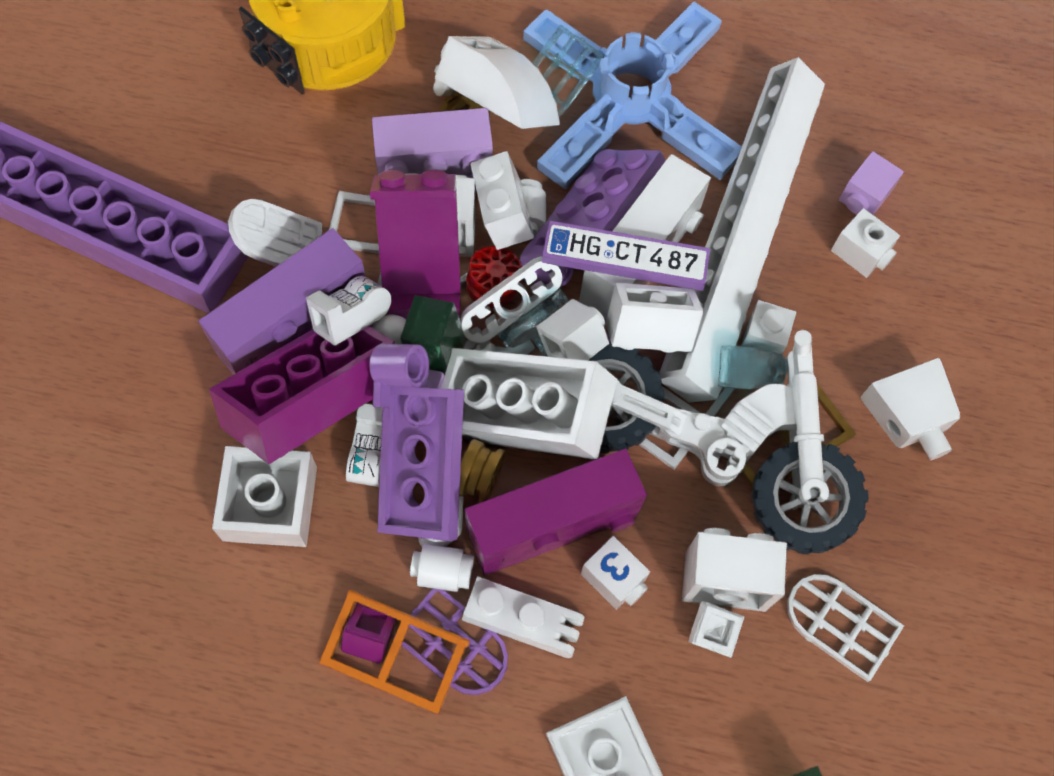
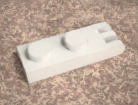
[462,576,585,658]

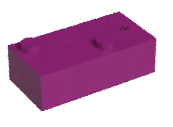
[209,326,395,464]
[465,449,647,576]

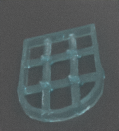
[532,24,604,118]

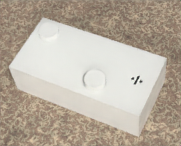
[579,154,711,320]
[441,348,617,460]

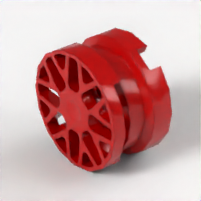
[465,246,522,308]

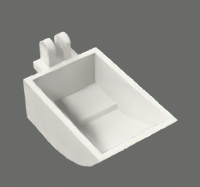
[433,36,560,129]

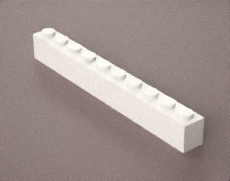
[659,57,825,403]

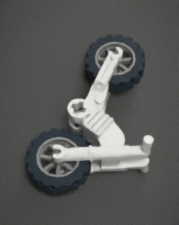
[588,330,869,554]

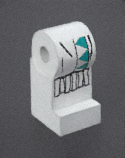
[306,276,391,345]
[346,404,383,487]

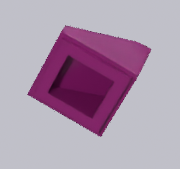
[341,602,397,663]

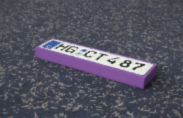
[542,221,710,291]

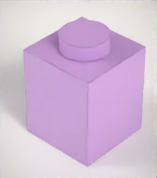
[839,151,904,215]

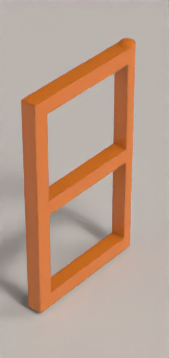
[319,590,470,714]

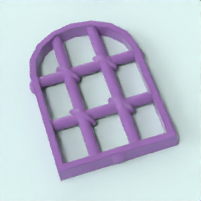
[392,588,508,695]

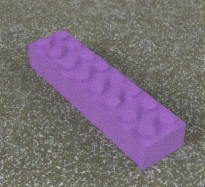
[0,121,249,314]

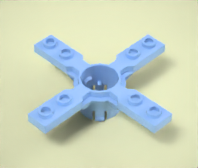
[523,2,742,190]

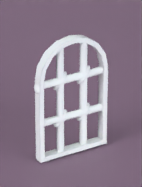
[787,574,904,682]

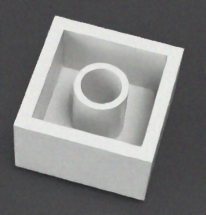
[212,446,317,547]
[682,528,787,612]

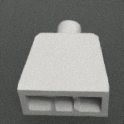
[860,358,960,460]

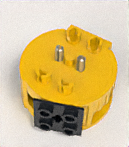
[238,0,405,95]

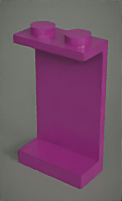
[370,170,461,323]

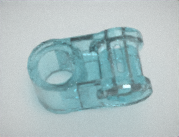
[718,346,786,389]

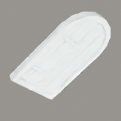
[228,199,322,267]

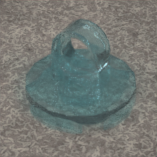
[498,287,570,357]

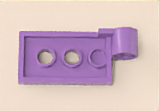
[520,149,666,286]
[370,344,464,541]

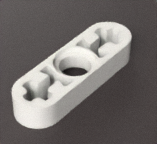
[461,257,562,343]

